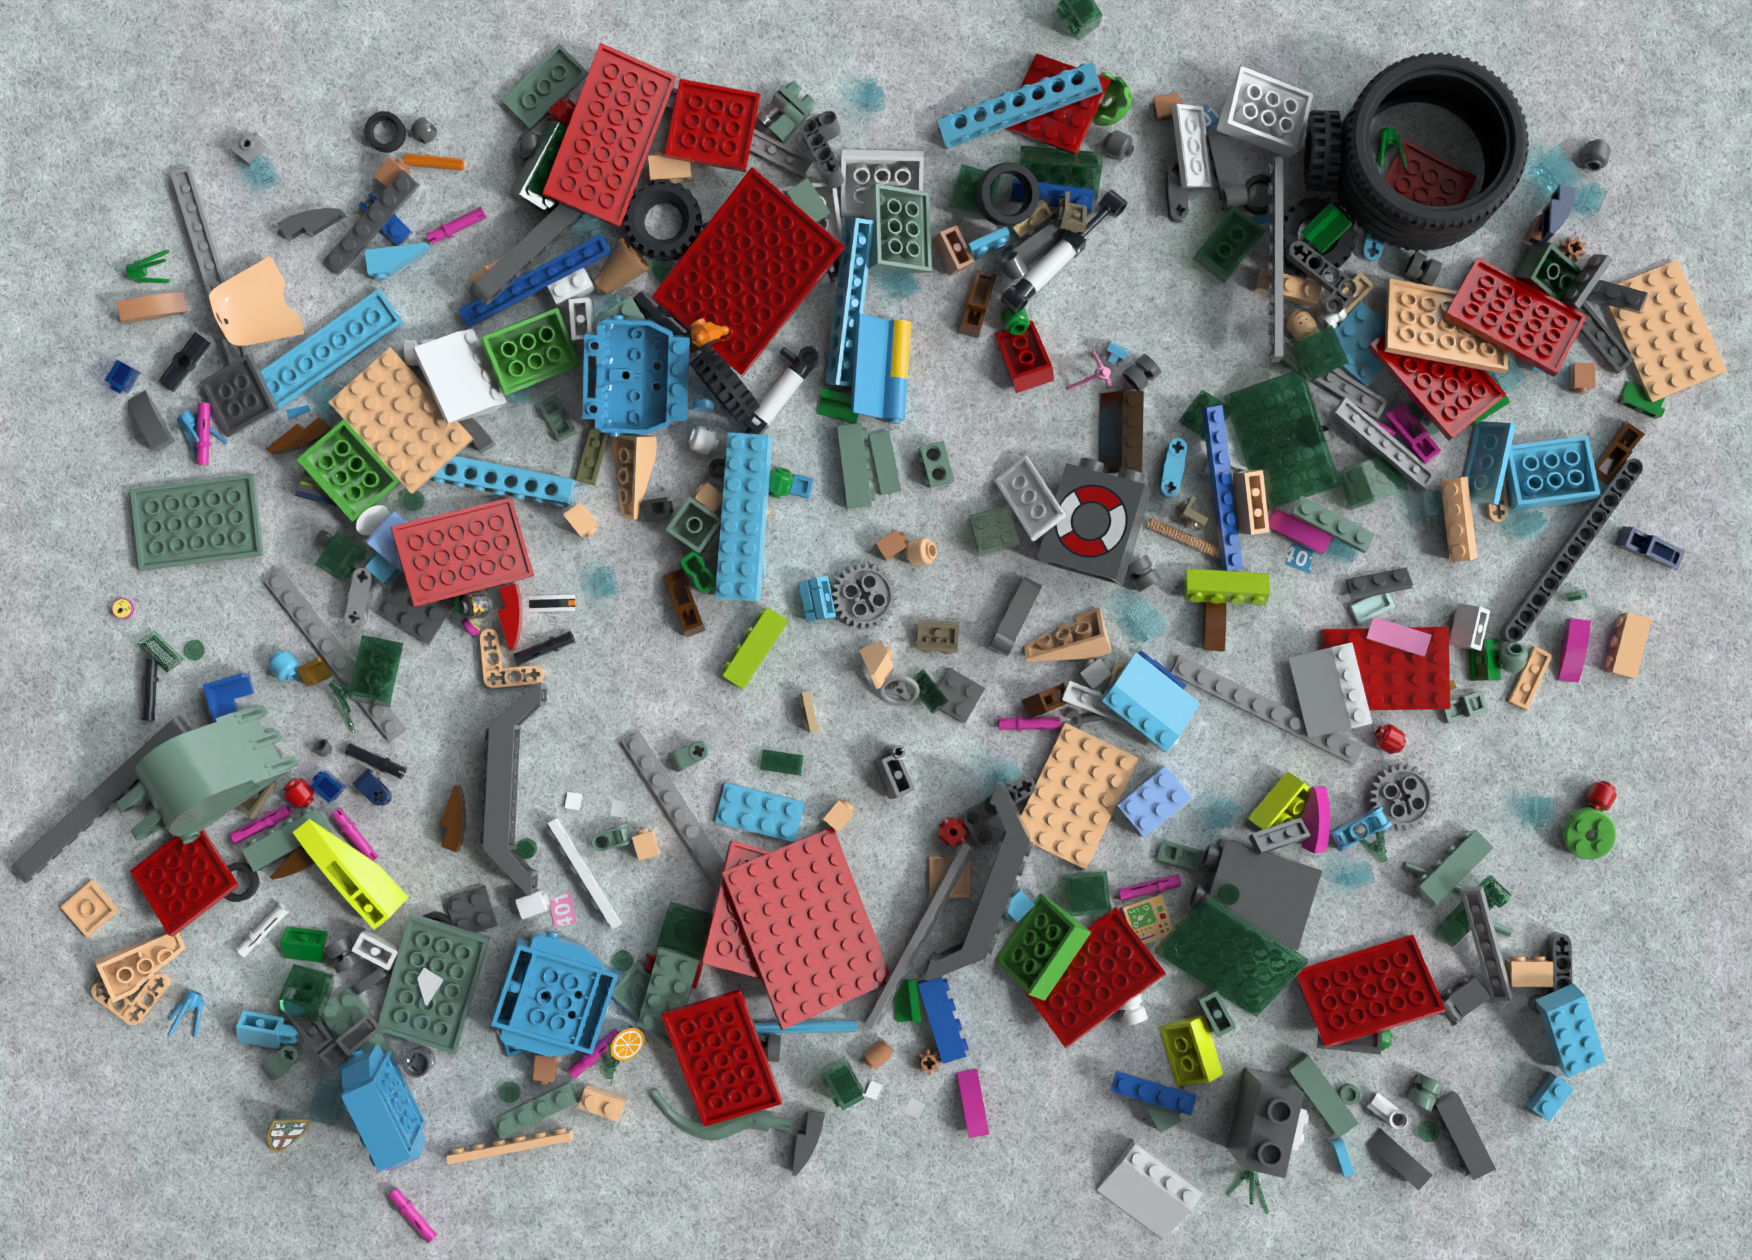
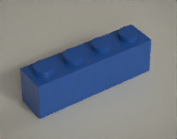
[918,976,969,1064]

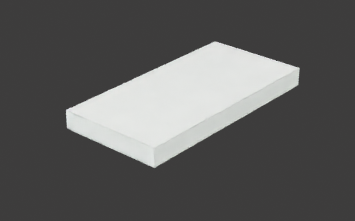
[1171,104,1213,189]
[994,455,1066,541]

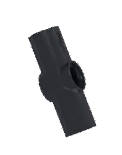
[633,290,688,336]
[158,332,211,392]

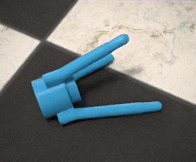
[177,411,228,459]
[167,989,205,1037]

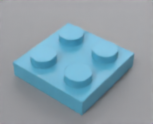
[968,227,1010,260]

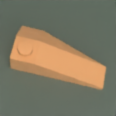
[611,433,657,519]
[1024,608,1112,662]
[95,933,185,1002]

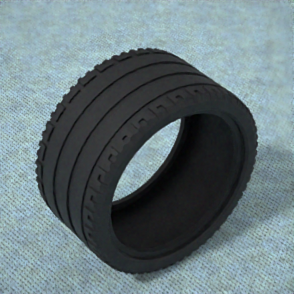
[1335,52,1529,251]

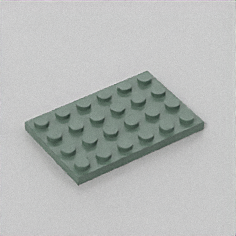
[130,474,264,571]
[378,913,490,1054]

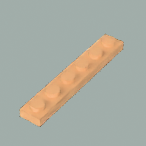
[446,1127,573,1164]

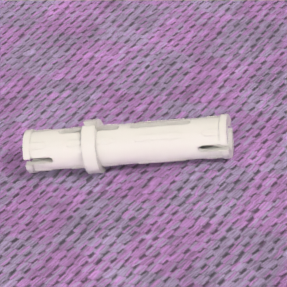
[236,903,289,957]

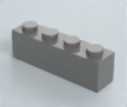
[1432,1091,1496,1180]

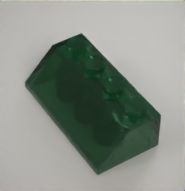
[1017,146,1102,201]
[657,901,712,960]

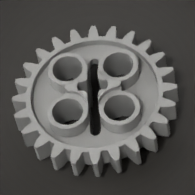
[832,563,898,629]
[1368,764,1437,831]

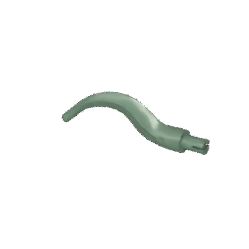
[650,1089,792,1140]

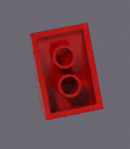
[994,320,1054,393]

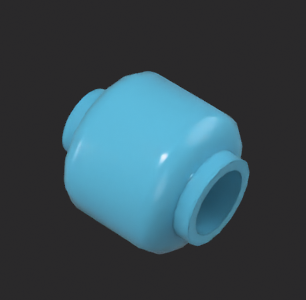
[268,650,300,681]

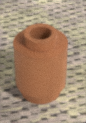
[863,1039,894,1070]

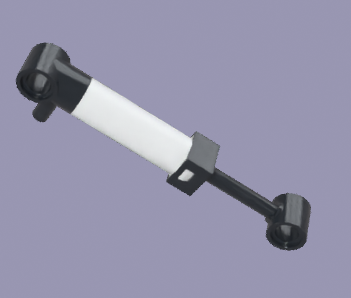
[1000,189,1128,314]
[709,346,819,481]

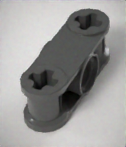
[1166,161,1189,224]

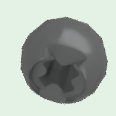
[411,117,437,144]

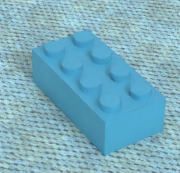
[1536,983,1605,1078]

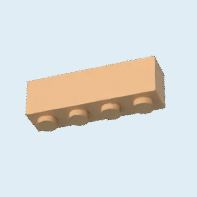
[1440,476,1477,562]

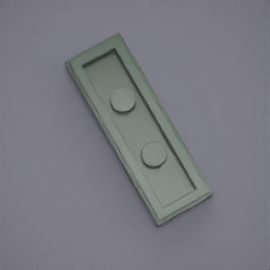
[869,431,901,495]

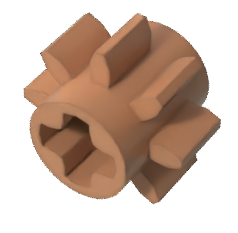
[1559,237,1586,262]
[916,1048,942,1075]

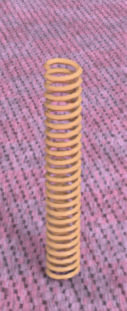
[1146,518,1220,560]

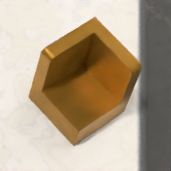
[297,657,332,687]

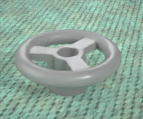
[878,675,920,705]

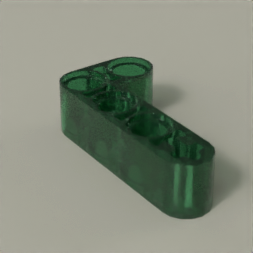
[1435,875,1512,947]

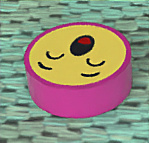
[112,598,134,619]
[462,617,481,636]

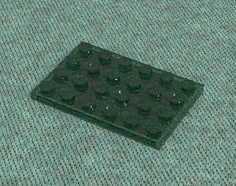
[1224,368,1342,510]
[1155,893,1308,1017]

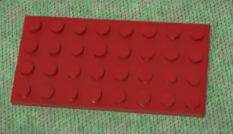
[542,42,676,228]

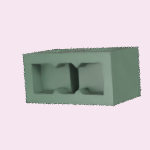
[917,440,954,488]

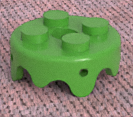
[1092,72,1132,127]
[1561,806,1617,860]

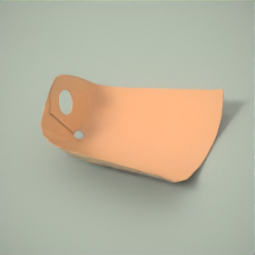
[209,256,304,346]

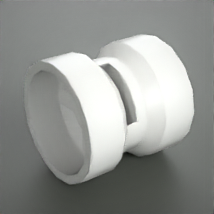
[1318,302,1347,331]

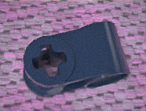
[353,768,392,806]

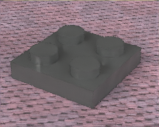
[930,668,985,724]
[445,886,498,933]

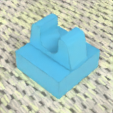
[1107,341,1129,365]

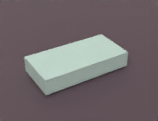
[1349,593,1395,625]

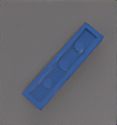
[1010,179,1094,212]
[1110,1070,1197,1116]

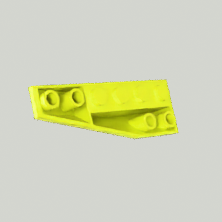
[292,819,408,930]

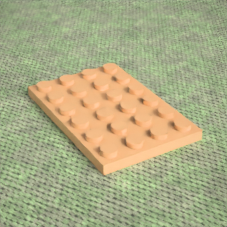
[1606,260,1727,403]
[1385,278,1508,374]
[329,347,474,494]
[1020,722,1139,870]

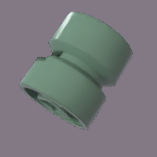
[1406,1072,1443,1111]

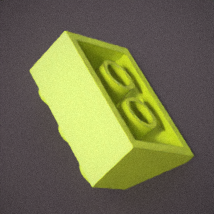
[1248,771,1311,830]
[1159,1015,1223,1086]

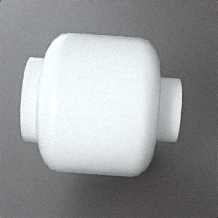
[687,425,719,455]

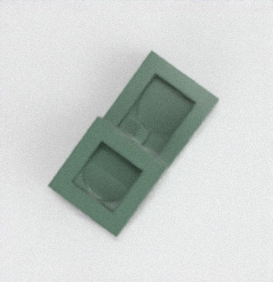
[538,394,577,442]
[1440,691,1488,723]
[1157,840,1204,871]

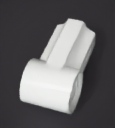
[1366,1092,1408,1129]

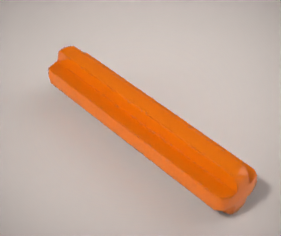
[403,154,465,171]

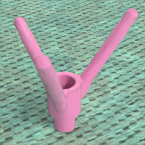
[1066,350,1112,390]

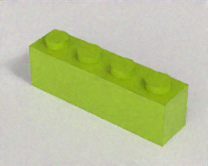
[1184,569,1270,606]
[722,607,789,690]

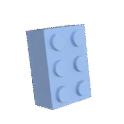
[1116,766,1192,837]

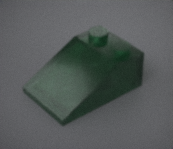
[1336,456,1408,510]

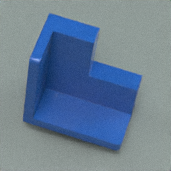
[203,673,254,723]

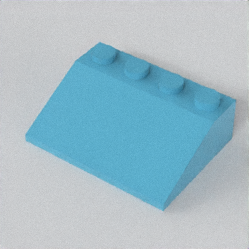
[1507,436,1600,511]
[1098,652,1200,752]

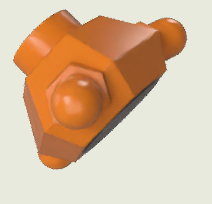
[689,318,729,354]

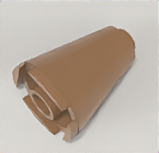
[594,238,650,295]

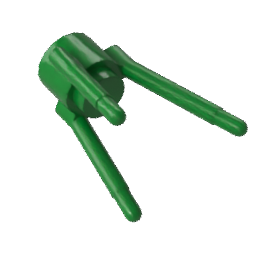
[1376,127,1408,170]
[126,250,170,284]

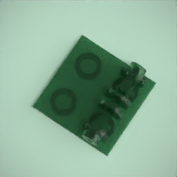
[1178,389,1234,442]

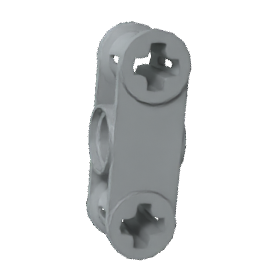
[345,568,375,627]

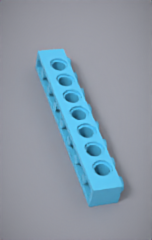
[937,62,1103,149]
[825,218,874,386]
[431,456,576,508]

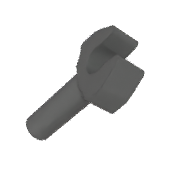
[1065,710,1104,729]

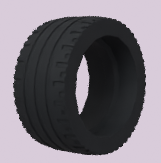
[974,162,1040,226]

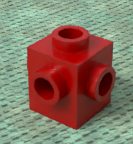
[938,816,968,846]

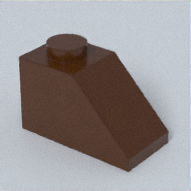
[1022,683,1068,719]

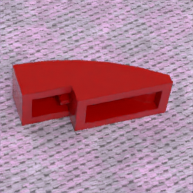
[498,584,523,651]

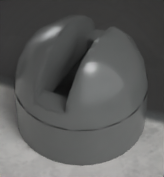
[316,530,335,547]
[313,739,332,757]

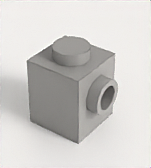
[231,130,267,166]
[1078,658,1112,689]

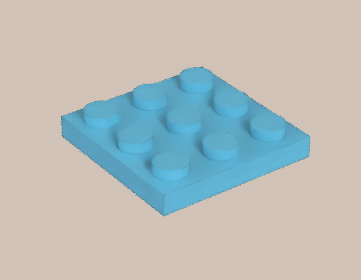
[1320,301,1386,387]

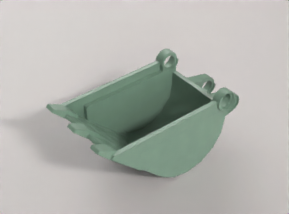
[115,706,298,844]

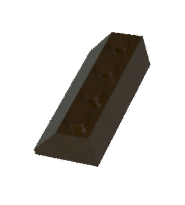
[1099,391,1144,475]

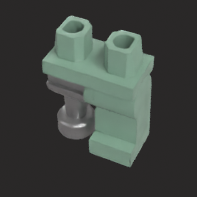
[756,81,815,144]

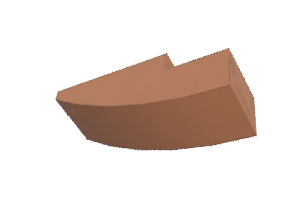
[116,292,188,325]

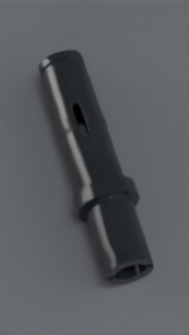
[514,631,575,665]
[142,658,159,721]
[345,743,407,779]

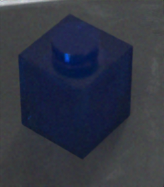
[104,360,141,394]
[310,770,347,803]

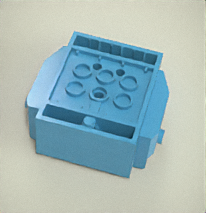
[582,315,690,437]
[490,930,619,1057]
[338,1044,426,1172]

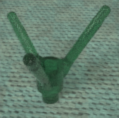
[328,680,382,733]
[1360,830,1388,862]
[596,1037,620,1079]
[1226,1169,1269,1214]

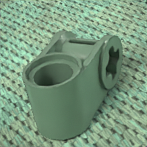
[669,741,710,772]
[592,823,633,851]
[262,1043,304,1080]

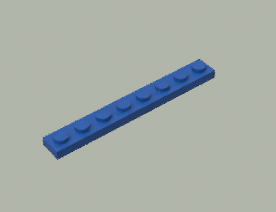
[458,234,611,328]
[1201,405,1243,571]

